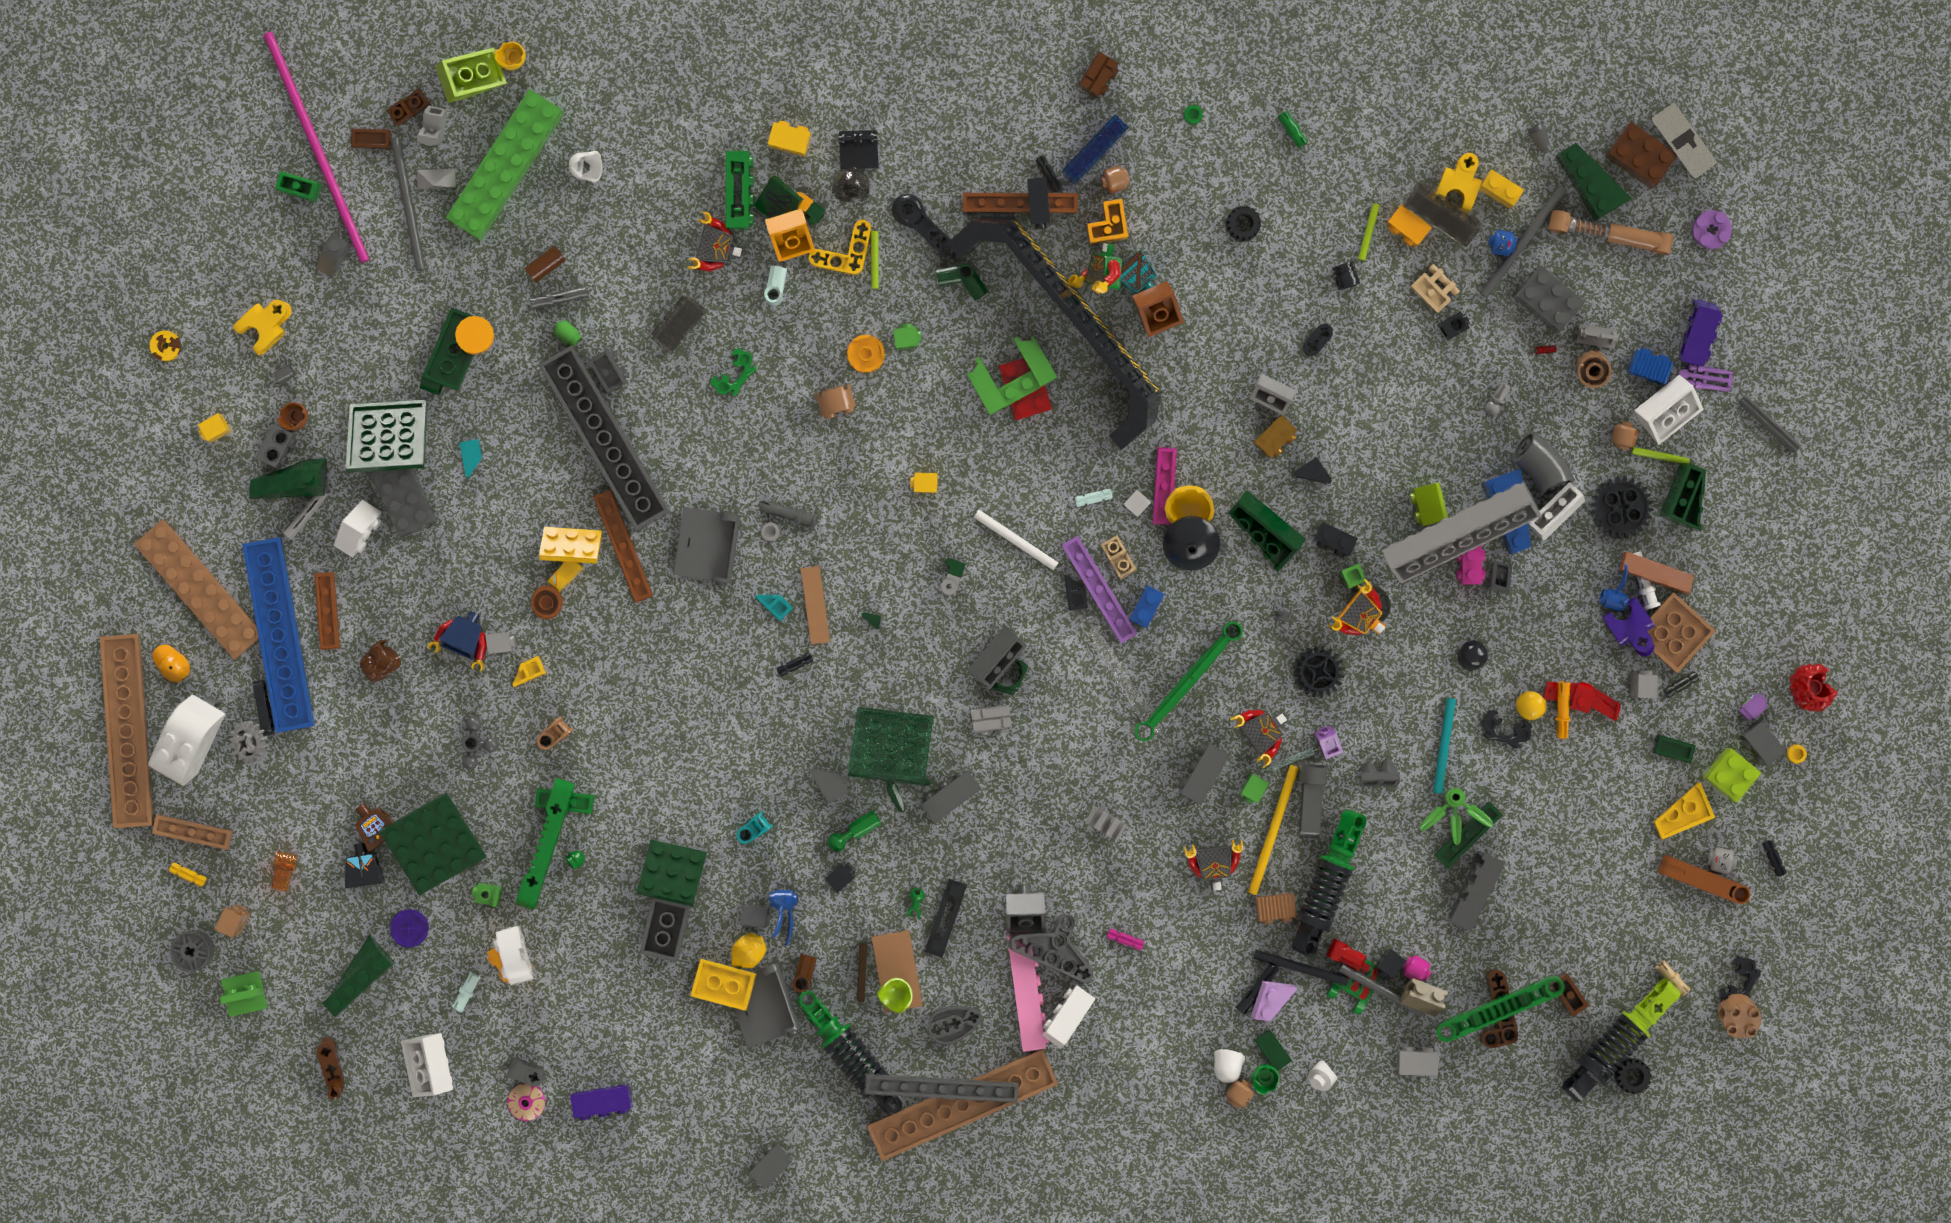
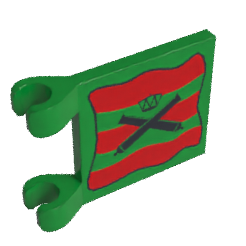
[1326,959,1381,1015]

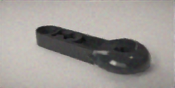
[891,194,956,259]

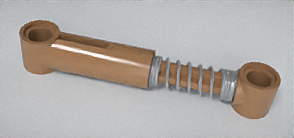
[1548,210,1674,255]

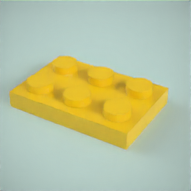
[539,527,602,564]
[690,959,757,1011]

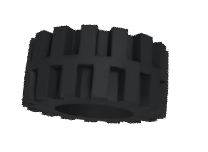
[1226,206,1261,242]
[1615,1058,1652,1094]

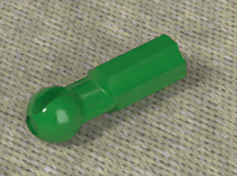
[827,810,882,852]

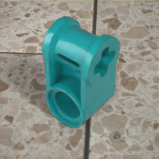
[737,811,773,844]

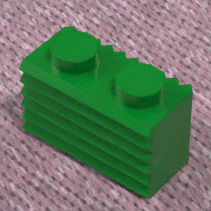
[275,171,322,203]

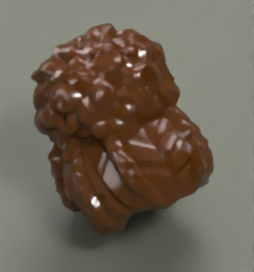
[360,639,401,682]

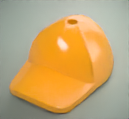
[152,645,190,683]

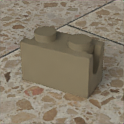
[1400,978,1448,1017]

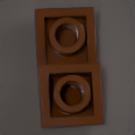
[386,89,431,126]

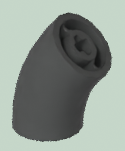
[1512,431,1575,495]

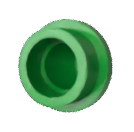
[565,850,585,870]

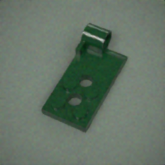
[420,307,474,396]

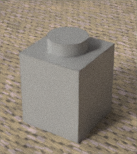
[486,632,516,654]

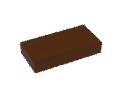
[351,128,391,149]

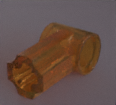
[271,851,298,891]

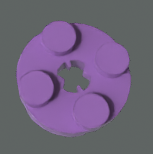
[1692,210,1732,249]

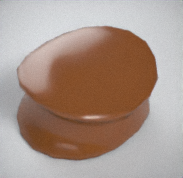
[531,586,563,619]

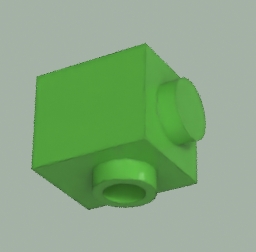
[893,324,922,350]

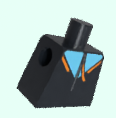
[345,843,385,889]

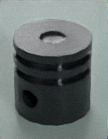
[1332,261,1360,290]

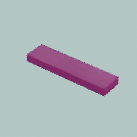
[1152,447,1177,525]

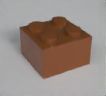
[1132,281,1184,337]

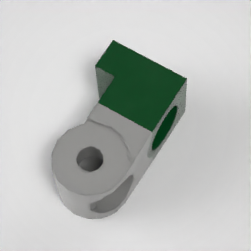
[941,558,966,595]

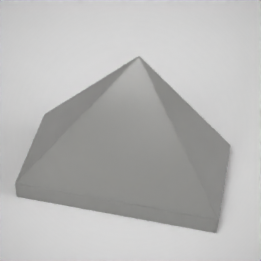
[417,169,456,190]

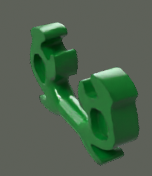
[711,348,757,397]

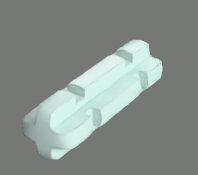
[1075,489,1113,507]

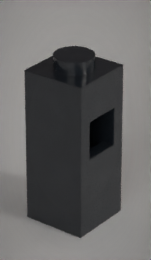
[1027,177,1050,230]

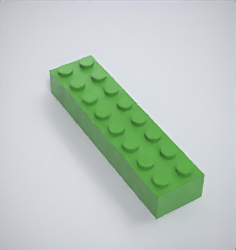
[446,89,565,241]

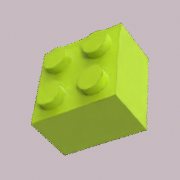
[1702,748,1761,803]

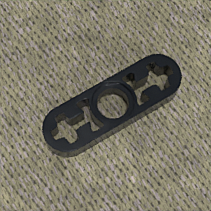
[253,679,275,736]

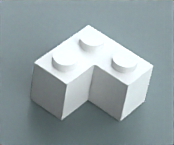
[333,500,382,558]

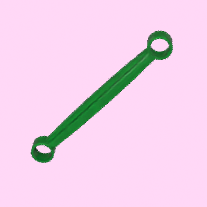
[1133,622,1242,741]

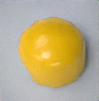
[495,41,526,71]
[1515,691,1547,720]

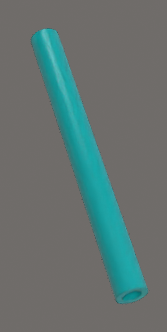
[1433,698,1456,794]

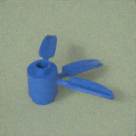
[1599,564,1629,612]
[770,890,798,946]

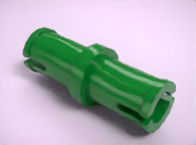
[1277,110,1308,149]

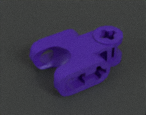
[1603,597,1655,657]

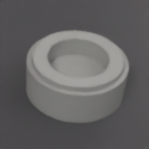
[761,522,780,541]

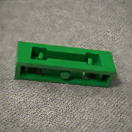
[726,151,754,230]

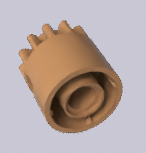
[1576,350,1612,388]

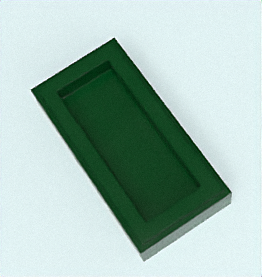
[1653,735,1696,764]
[1254,1029,1292,1071]

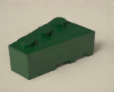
[1659,463,1706,531]

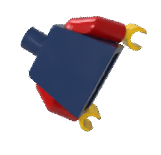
[427,611,487,672]

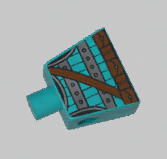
[1120,249,1157,294]

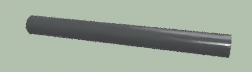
[1338,963,1424,1017]

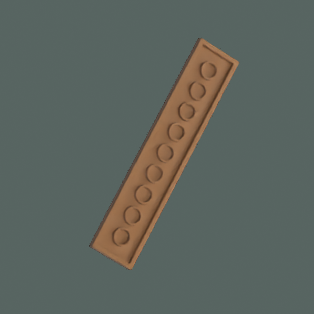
[100,634,154,828]
[867,1049,1058,1161]

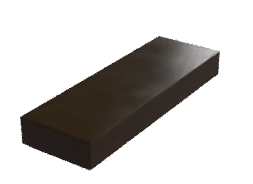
[857,942,868,1002]

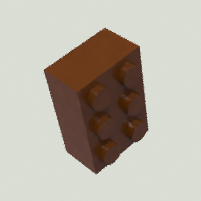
[1604,122,1677,189]

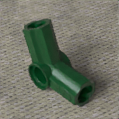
[936,263,988,301]

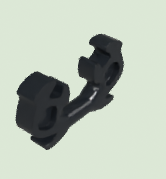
[1481,710,1533,748]
[1719,956,1761,1000]

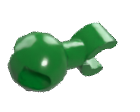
[907,888,925,918]

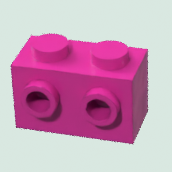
[1456,546,1485,585]

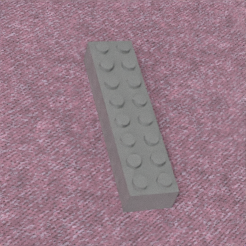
[1382,482,1542,584]

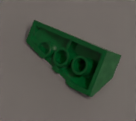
[249,458,327,499]

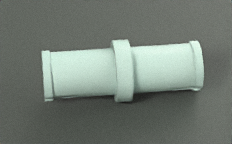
[452,972,481,1012]

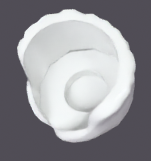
[569,151,602,183]
[1214,1049,1245,1083]

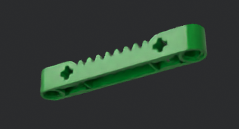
[515,778,575,910]
[1436,975,1564,1042]

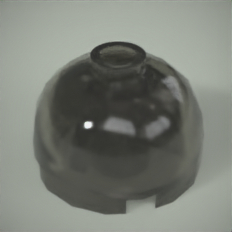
[832,167,870,203]

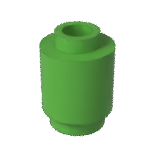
[553,320,582,347]

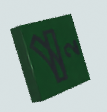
[754,175,804,219]

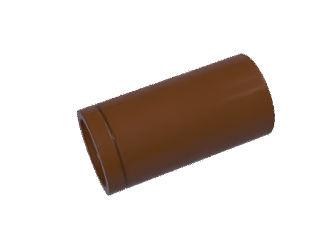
[524,245,566,283]

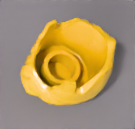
[730,932,767,969]

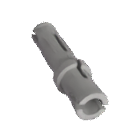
[283,493,329,540]

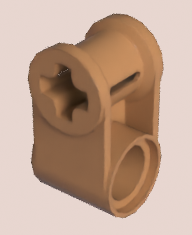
[537,716,573,750]

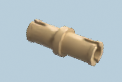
[1655,960,1690,997]

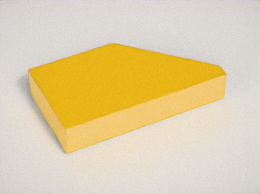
[512,656,546,688]

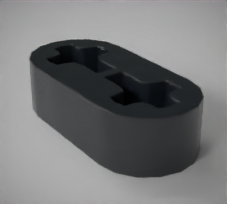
[1303,324,1333,356]

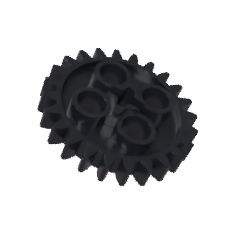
[1590,476,1654,538]

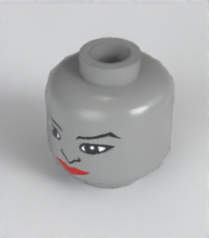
[1708,847,1738,875]

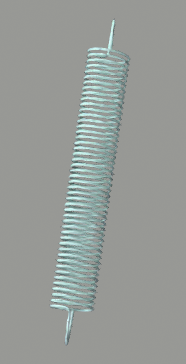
[1266,748,1318,771]

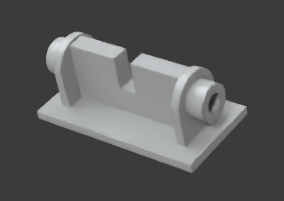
[1576,324,1619,349]

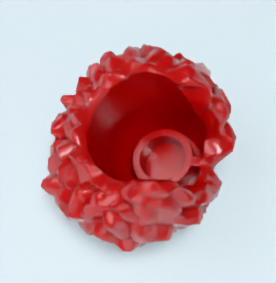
[1789,664,1838,713]

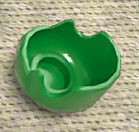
[1251,1064,1280,1096]

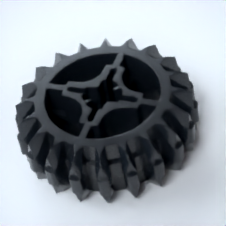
[1292,646,1345,698]

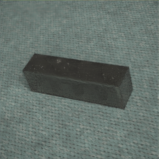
[1403,182,1481,248]

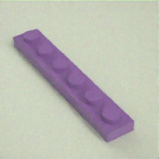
[1061,536,1137,644]

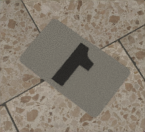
[1652,103,1717,178]

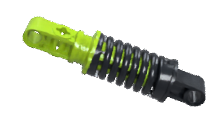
[1562,979,1681,1102]

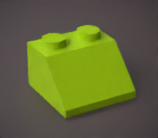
[1410,482,1448,527]

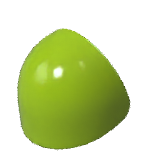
[877,978,913,1013]

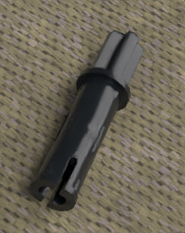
[1235,964,1279,1015]

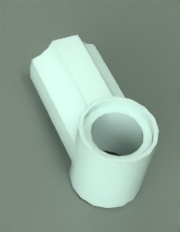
[764,266,787,306]

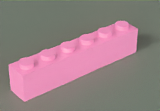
[1007,933,1049,1052]

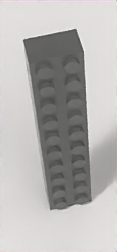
[539,345,671,532]

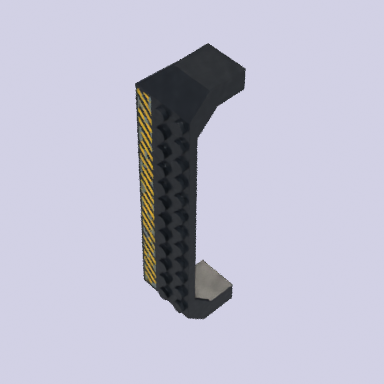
[947,216,1162,450]

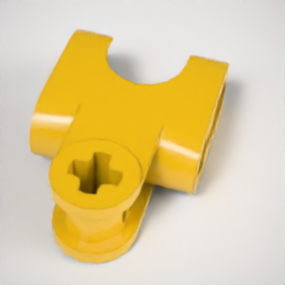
[1433,153,1482,214]
[233,300,292,356]

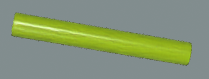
[1358,203,1380,261]
[871,231,879,289]
[1631,447,1690,464]

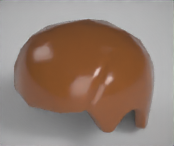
[277,402,308,431]

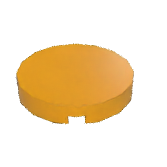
[455,316,494,355]
[847,335,885,373]

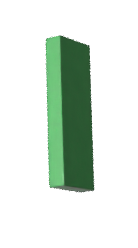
[535,788,595,814]

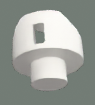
[1308,1061,1338,1091]

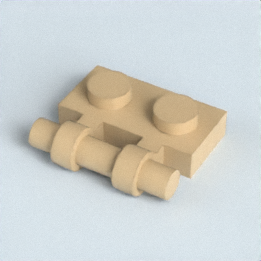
[1410,264,1460,314]

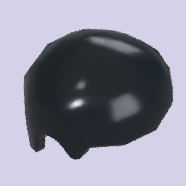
[1457,640,1488,671]

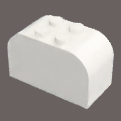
[148,694,225,786]

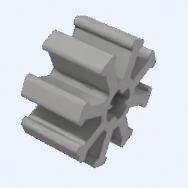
[1085,806,1127,842]

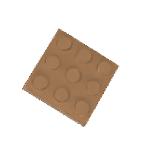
[1643,592,1716,673]

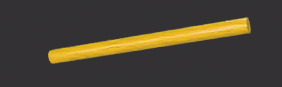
[1248,765,1299,895]

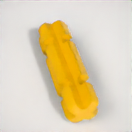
[169,863,206,887]

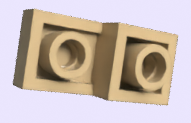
[1101,535,1137,580]

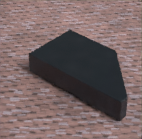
[1064,575,1088,611]

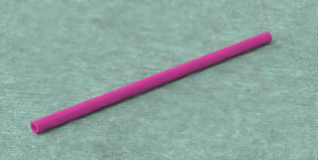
[263,32,370,263]

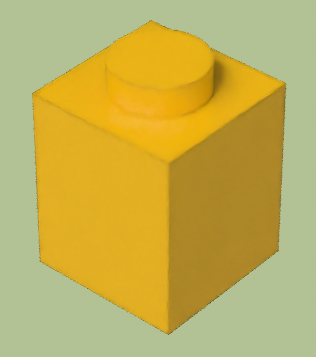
[198,413,231,443]
[910,473,938,493]

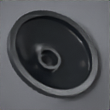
[1163,516,1220,571]

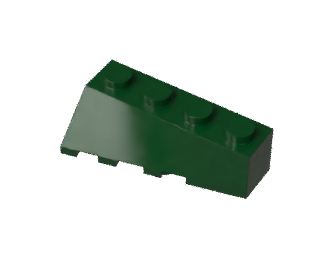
[1228,490,1306,573]
[322,935,396,1017]

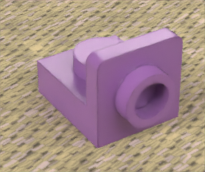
[1314,726,1343,759]

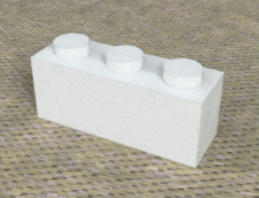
[1528,482,1585,541]
[1042,985,1095,1049]

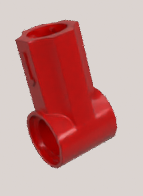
[1325,938,1367,971]

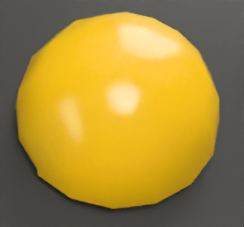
[1165,485,1215,524]

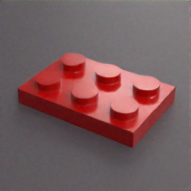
[999,358,1052,421]

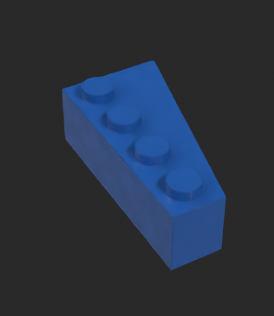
[1482,468,1531,554]

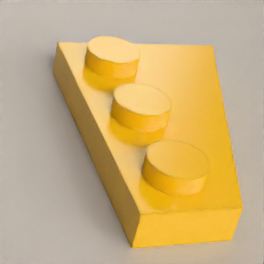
[1653,782,1715,840]

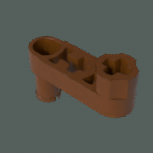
[317,1037,345,1100]

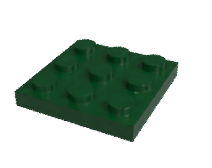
[637,840,707,907]

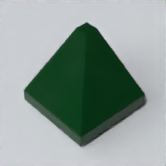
[862,612,882,629]

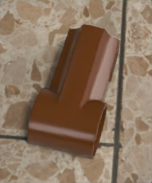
[792,954,817,993]

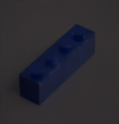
[1062,114,1129,186]

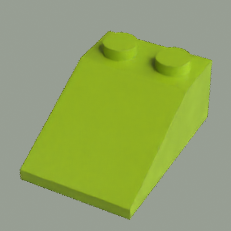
[435,47,507,103]

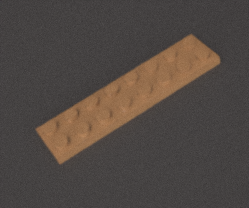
[134,519,259,660]

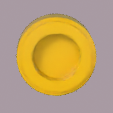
[1786,744,1807,764]

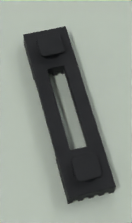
[924,879,967,958]

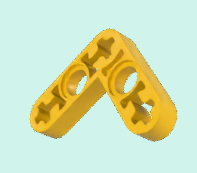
[809,220,871,275]

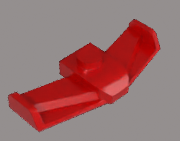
[1542,682,1621,721]

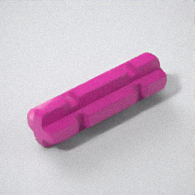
[1107,929,1144,950]

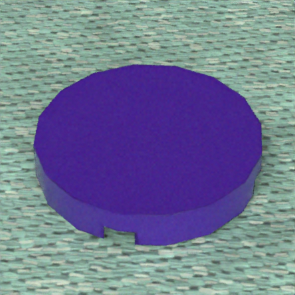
[390,909,429,948]

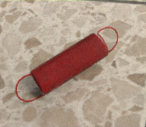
[1530,345,1561,354]

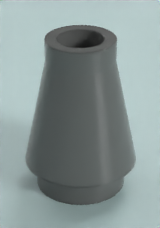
[1528,123,1552,153]

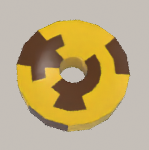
[150,331,182,361]

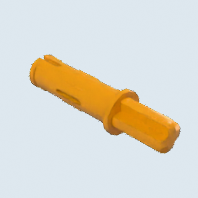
[1555,681,1571,739]

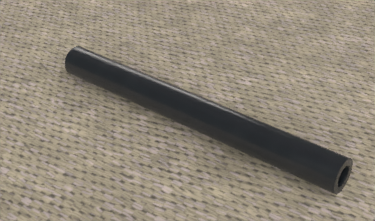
[1253,950,1349,986]

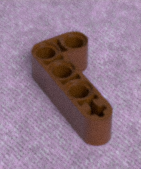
[1480,968,1518,1048]

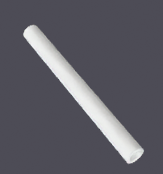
[974,510,1058,570]

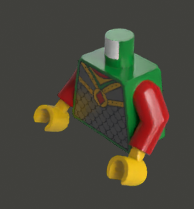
[1068,243,1122,294]

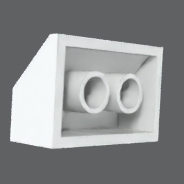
[1634,375,1704,445]
[401,1033,453,1097]

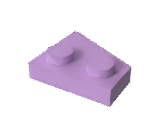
[1251,981,1297,1021]

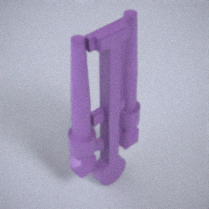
[1679,363,1733,392]

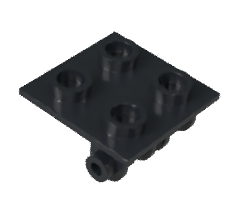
[839,130,879,170]

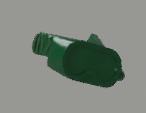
[984,659,1028,695]

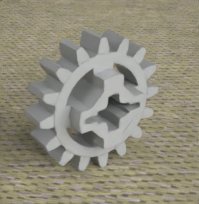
[229,721,269,763]

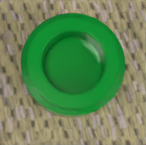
[1183,105,1203,125]

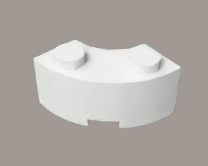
[494,926,533,985]

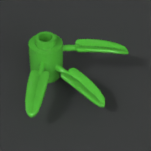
[1420,788,1493,845]

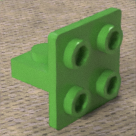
[220,971,267,1017]

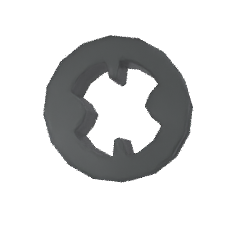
[1274,611,1292,622]

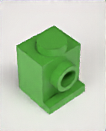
[472,882,503,907]

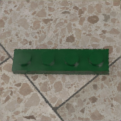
[1434,801,1503,869]

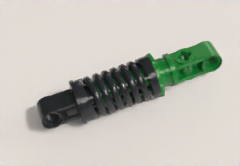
[1292,809,1367,957]
[796,991,902,1114]

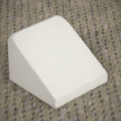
[1123,490,1151,517]

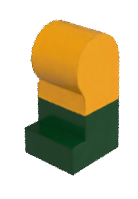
[797,192,826,227]

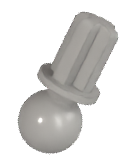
[1485,382,1510,416]

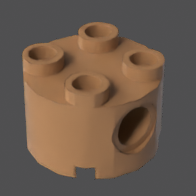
[814,383,857,419]
[1717,994,1762,1038]

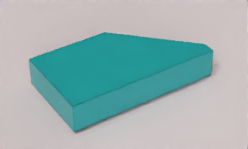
[459,439,483,478]
[755,595,793,621]

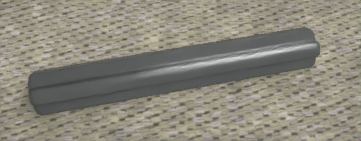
[1739,396,1801,453]

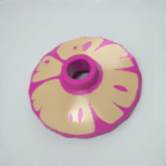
[507,1083,546,1121]

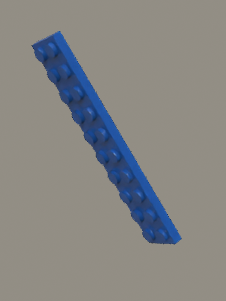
[242,537,315,733]

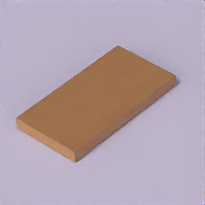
[871,930,923,1013]

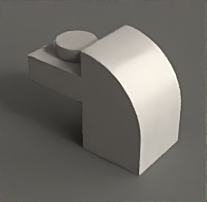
[417,106,447,146]

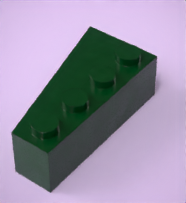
[1556,143,1632,221]

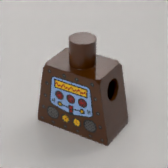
[355,803,395,852]

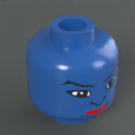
[1488,229,1517,256]

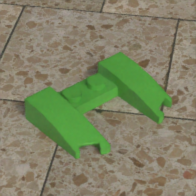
[967,336,1057,416]

